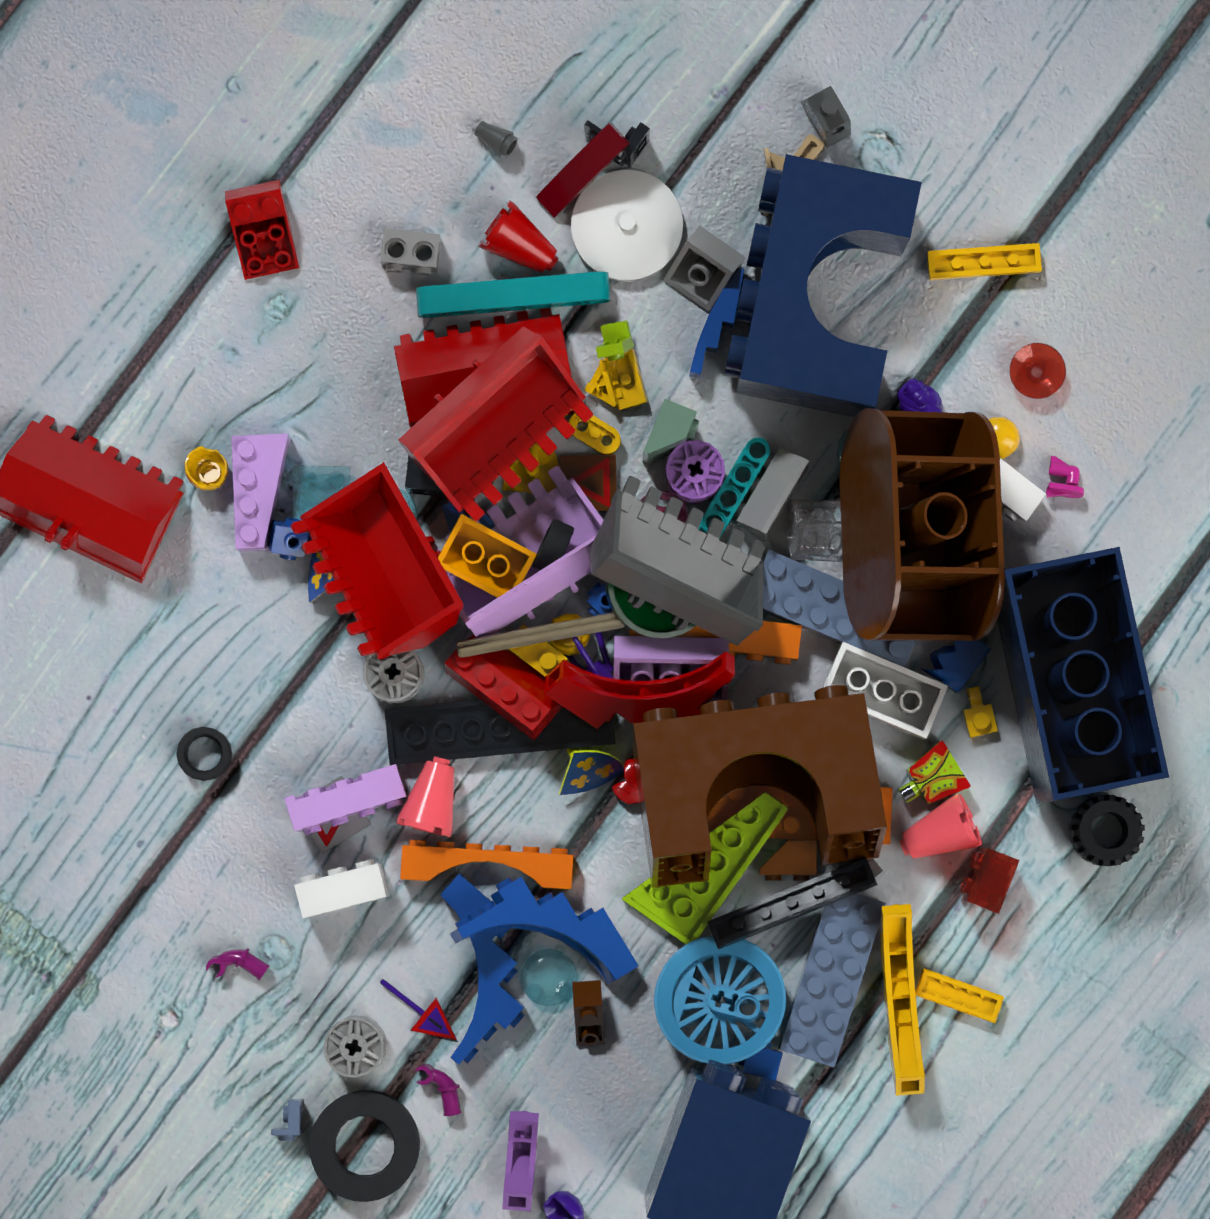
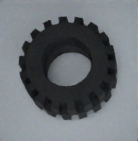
[1069,795,1145,866]

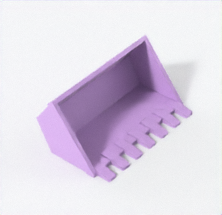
[432,466,603,638]

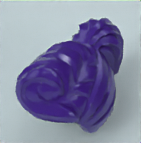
[898,378,943,412]

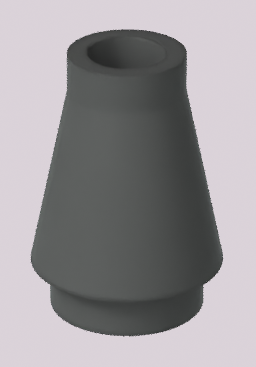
[475,121,518,157]

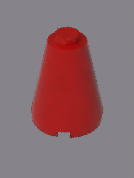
[478,200,559,273]

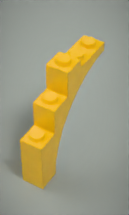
[880,904,925,1096]

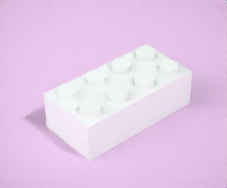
[822,642,948,740]

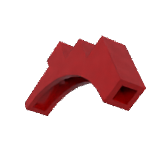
[544,651,735,729]

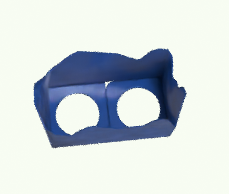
[920,640,991,693]

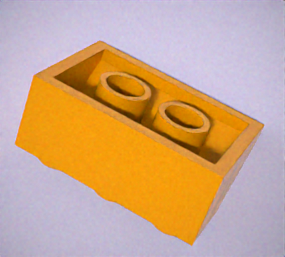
[438,514,537,598]

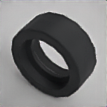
[532,519,574,570]
[176,727,232,781]

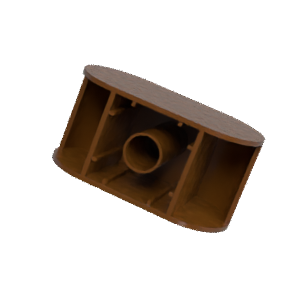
[840,408,1005,641]

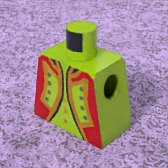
[898,740,971,805]

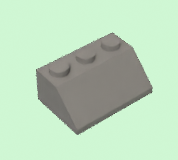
[734,448,809,541]

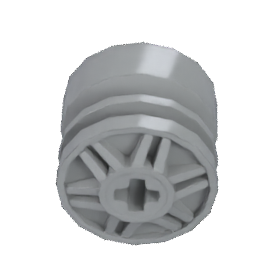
[363,650,425,704]
[324,1015,387,1078]

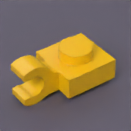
[962,686,998,738]

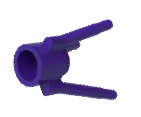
[564,632,614,678]

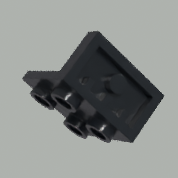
[584,120,650,168]

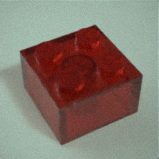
[959,847,1020,914]

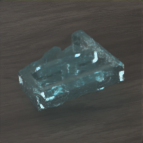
[293,465,350,519]

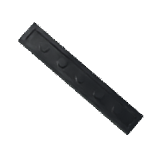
[707,857,878,949]

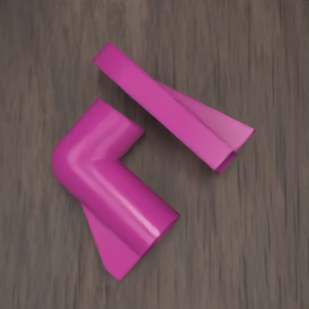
[1046,456,1084,498]

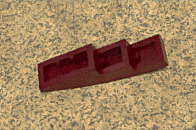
[536,122,630,218]

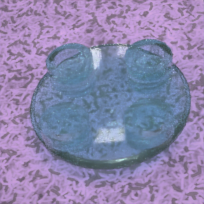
[520,949,577,1006]

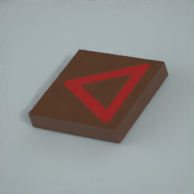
[560,454,617,512]

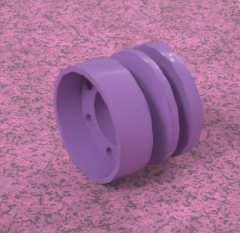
[665,440,725,504]

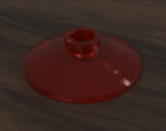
[1009,343,1066,399]

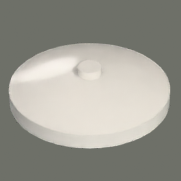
[571,170,683,282]

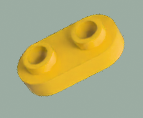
[569,414,621,455]

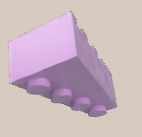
[231,434,291,552]
[284,764,408,836]

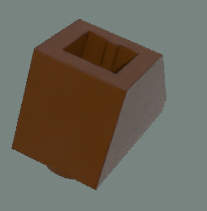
[758,841,817,881]
[572,980,605,1046]

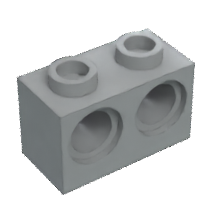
[380,228,441,276]

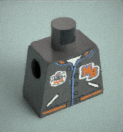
[801,86,851,149]

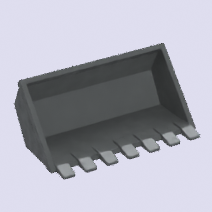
[589,476,766,645]

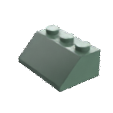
[642,399,699,464]

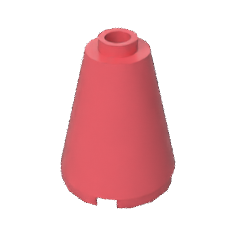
[396,757,454,838]
[899,794,982,859]

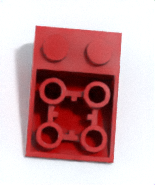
[225,180,299,280]

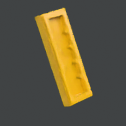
[915,968,1004,1023]

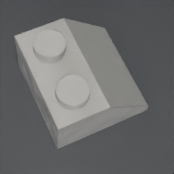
[663,226,746,311]

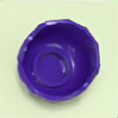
[543,1191,585,1219]

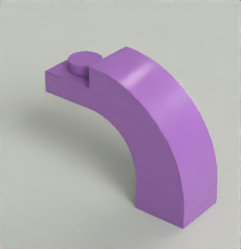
[502,1111,539,1212]

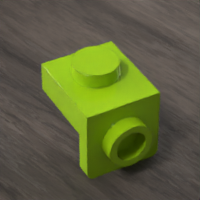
[596,320,634,361]

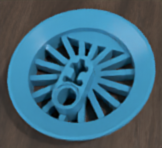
[654,935,786,1065]

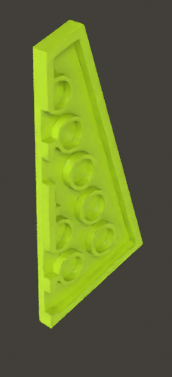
[622,792,789,944]

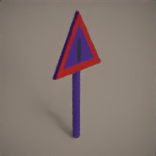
[380,979,457,1040]

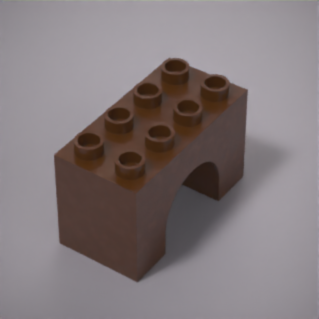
[633,685,887,888]

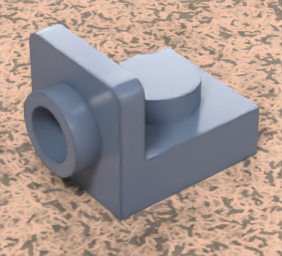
[271,1099,303,1141]

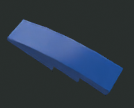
[689,268,744,378]

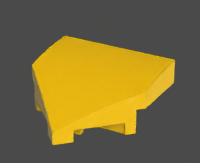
[584,348,649,410]

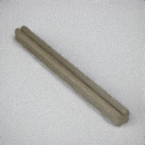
[456,612,625,658]

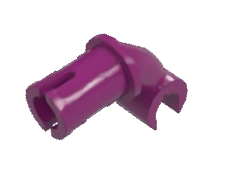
[206,948,270,981]
[415,1063,461,1116]

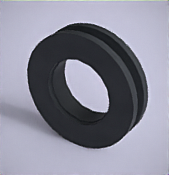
[310,1090,420,1202]

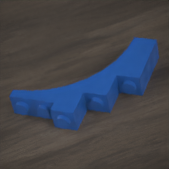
[441,873,525,1065]
[450,877,639,985]

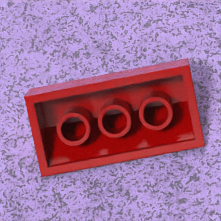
[444,635,563,740]

